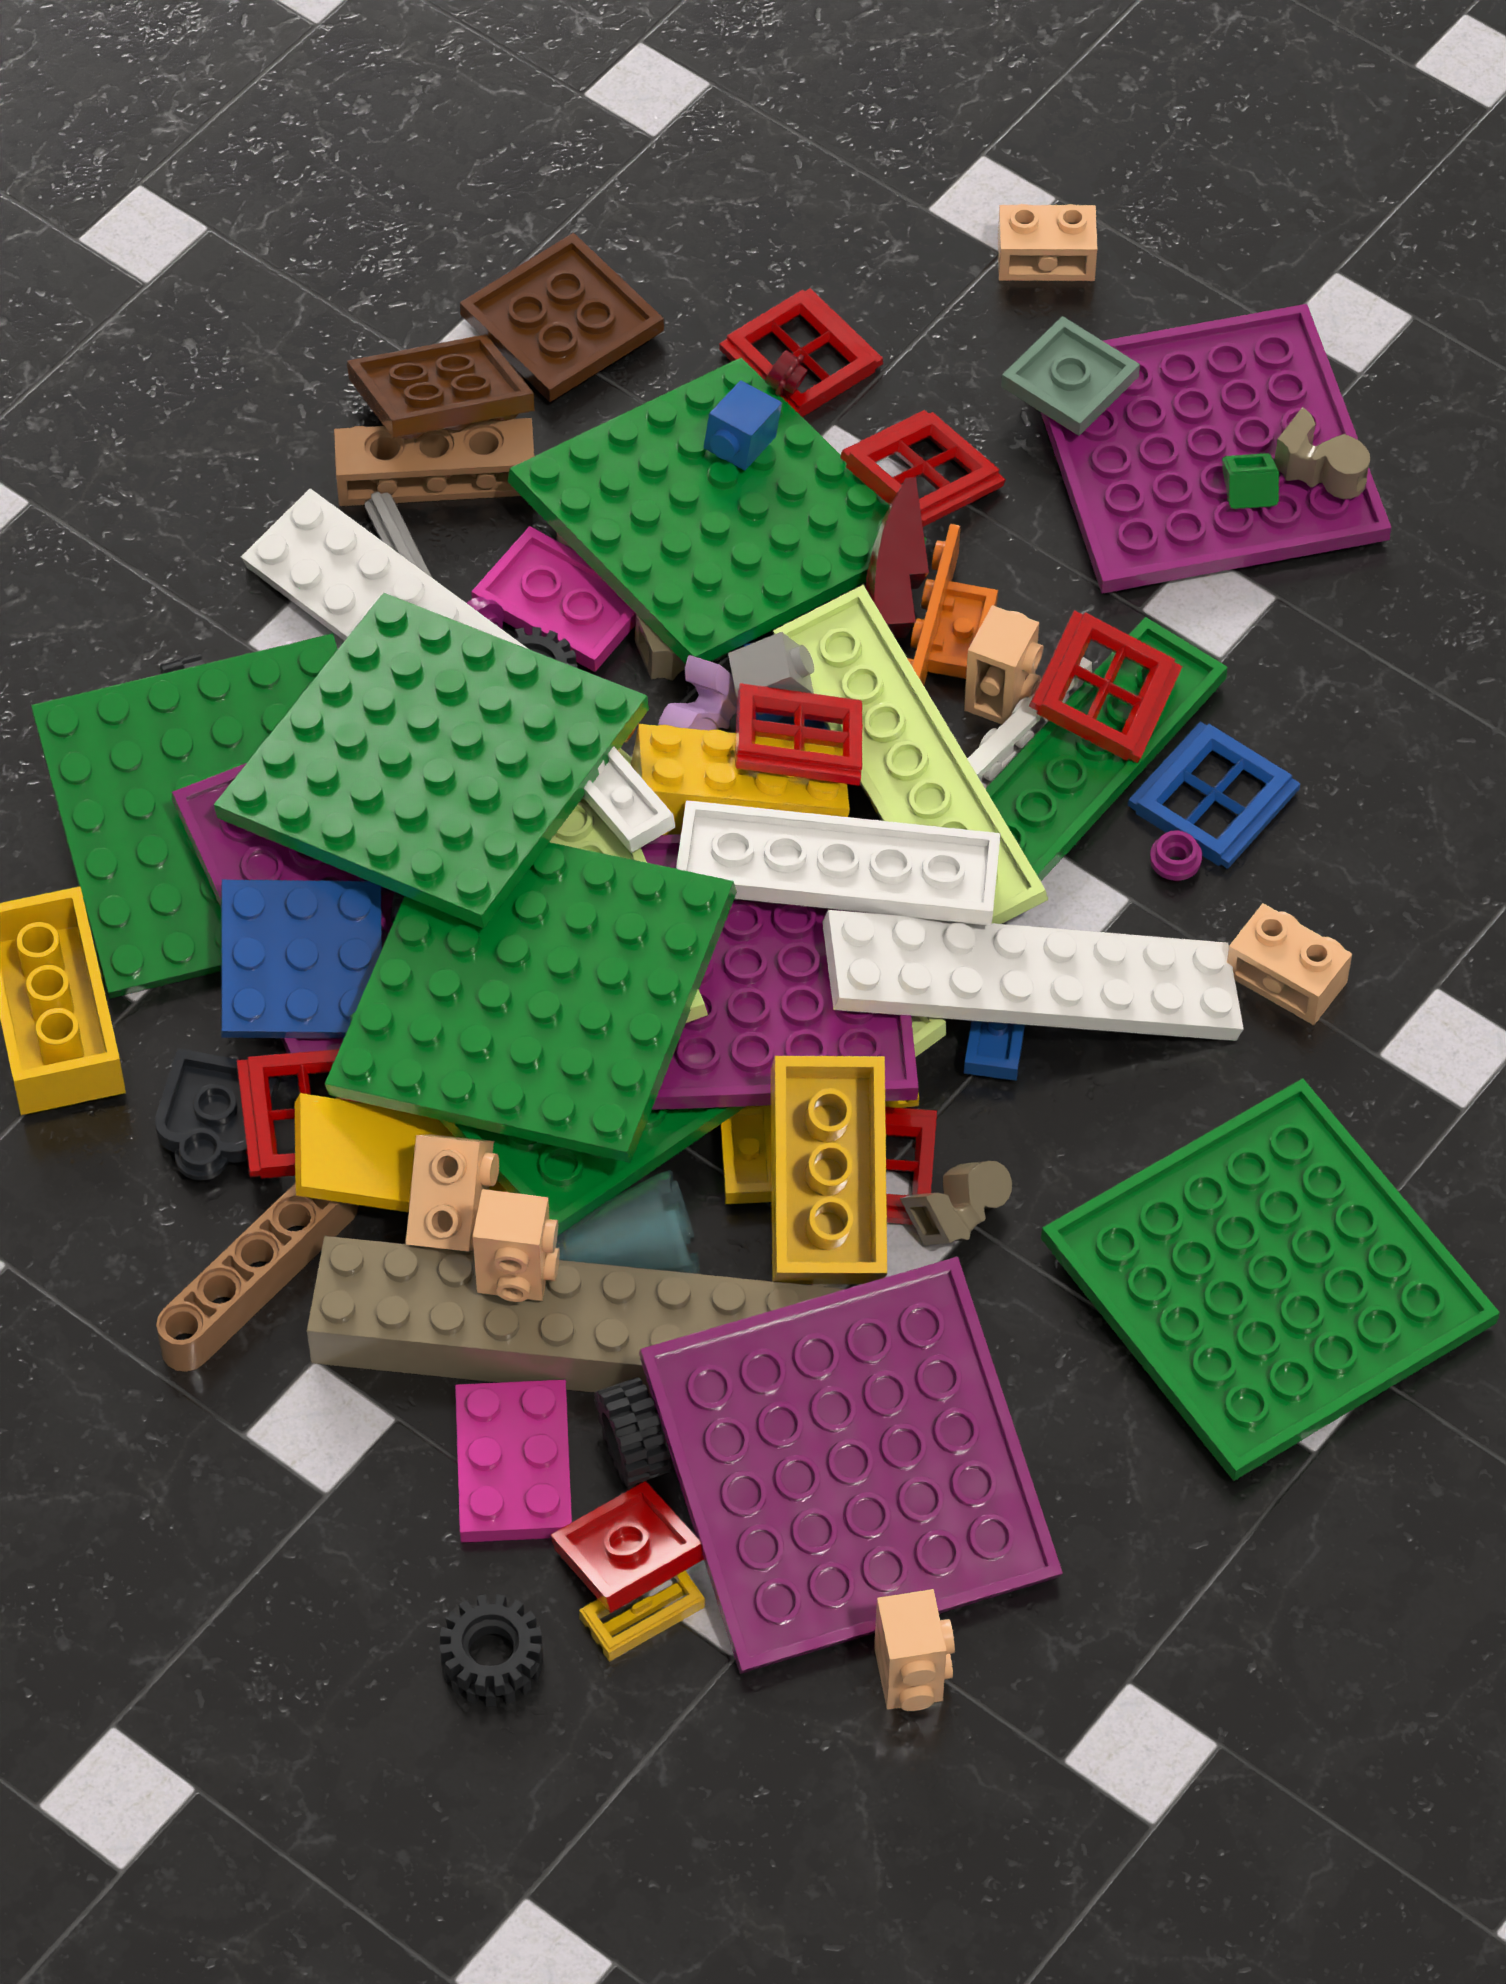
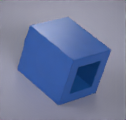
[703,380,782,470]

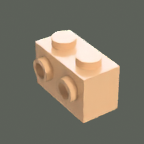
[998,204,1097,281]
[964,605,1044,724]
[1227,903,1352,1025]
[406,1134,499,1251]
[473,1189,560,1302]
[875,1589,955,1711]

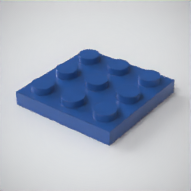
[221,879,382,1039]

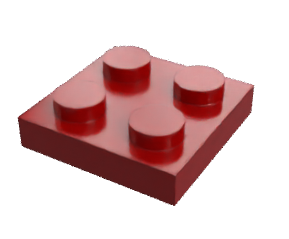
[551,1481,704,1613]

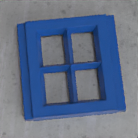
[1128,721,1300,868]

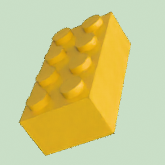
[631,724,850,835]
[0,887,126,1115]
[771,1056,887,1284]

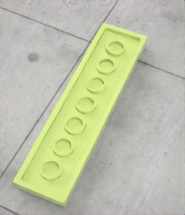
[773,585,1048,924]

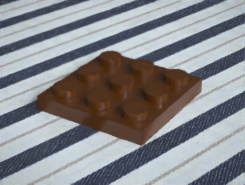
[460,232,664,402]
[347,334,535,439]

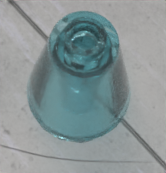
[556,1170,700,1274]

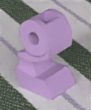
[658,655,737,731]

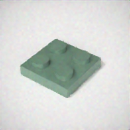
[1001,316,1140,436]

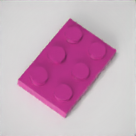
[471,526,636,672]
[455,1379,572,1543]

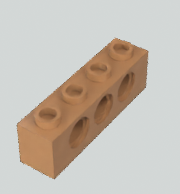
[334,418,534,506]

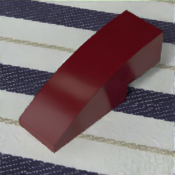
[866,477,929,638]

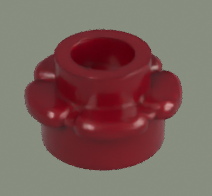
[765,350,808,396]

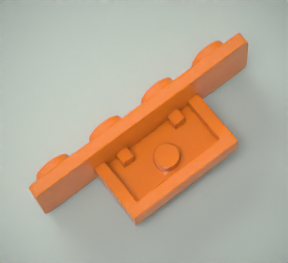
[907,524,998,686]

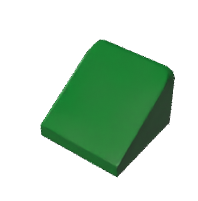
[1222,453,1279,509]

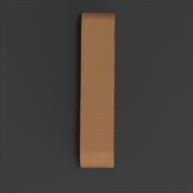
[156,1183,359,1372]

